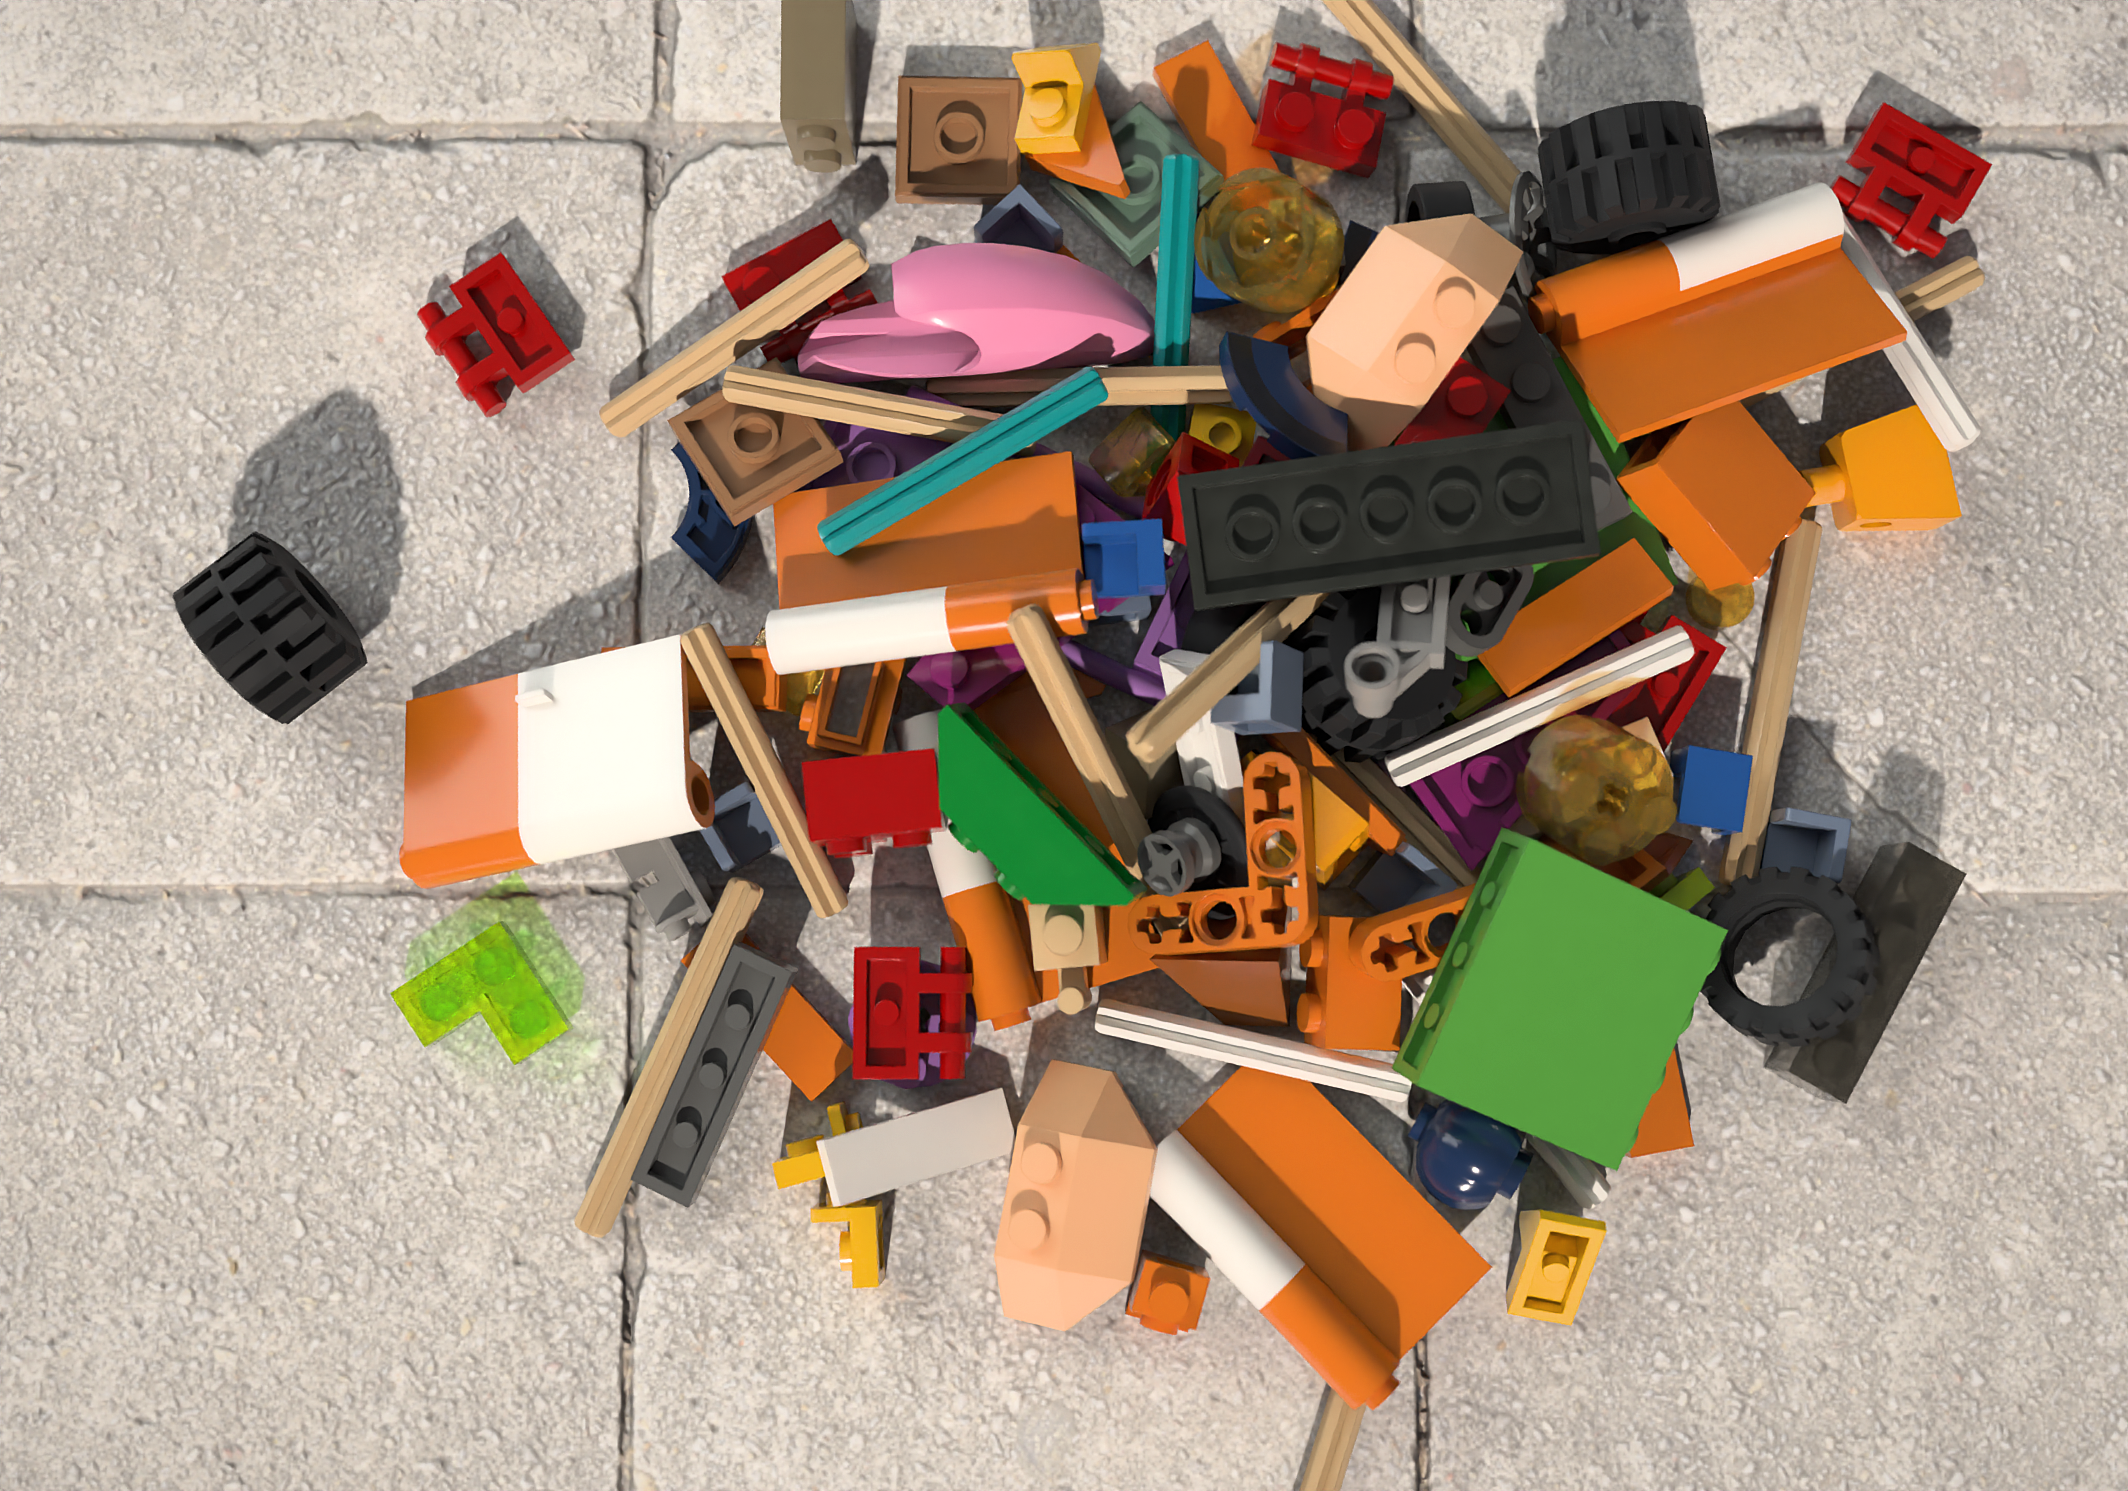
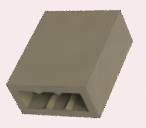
[780,0,857,173]

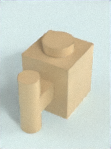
[1028,904,1108,1015]

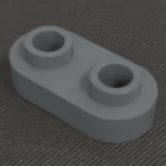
[1446,565,1534,657]

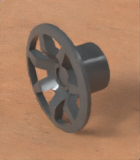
[1479,171,1557,303]

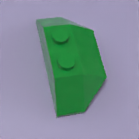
[938,702,1148,906]

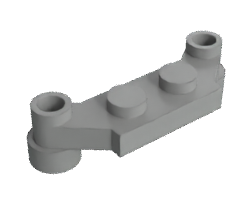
[1345,576,1451,718]

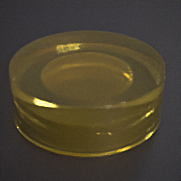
[1686,576,1755,630]

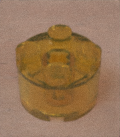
[1194,168,1344,314]
[1516,715,1677,866]

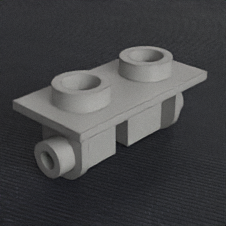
[611,834,715,942]

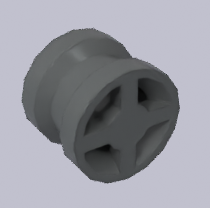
[1137,817,1221,897]

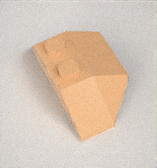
[1306,213,1523,452]
[994,1059,1158,1331]

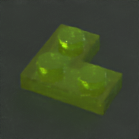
[390,921,574,1065]

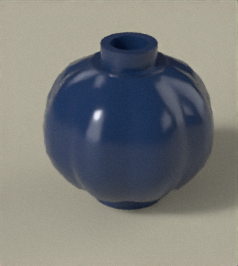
[1407,1099,1534,1210]

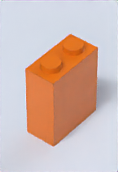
[1616,401,1816,591]

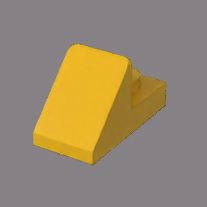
[1011,42,1101,155]
[1506,1209,1607,1326]

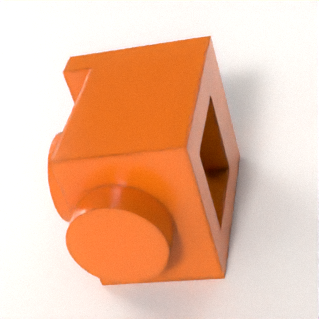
[1125,1249,1210,1335]

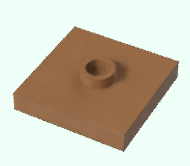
[895,75,1022,205]
[667,357,843,527]

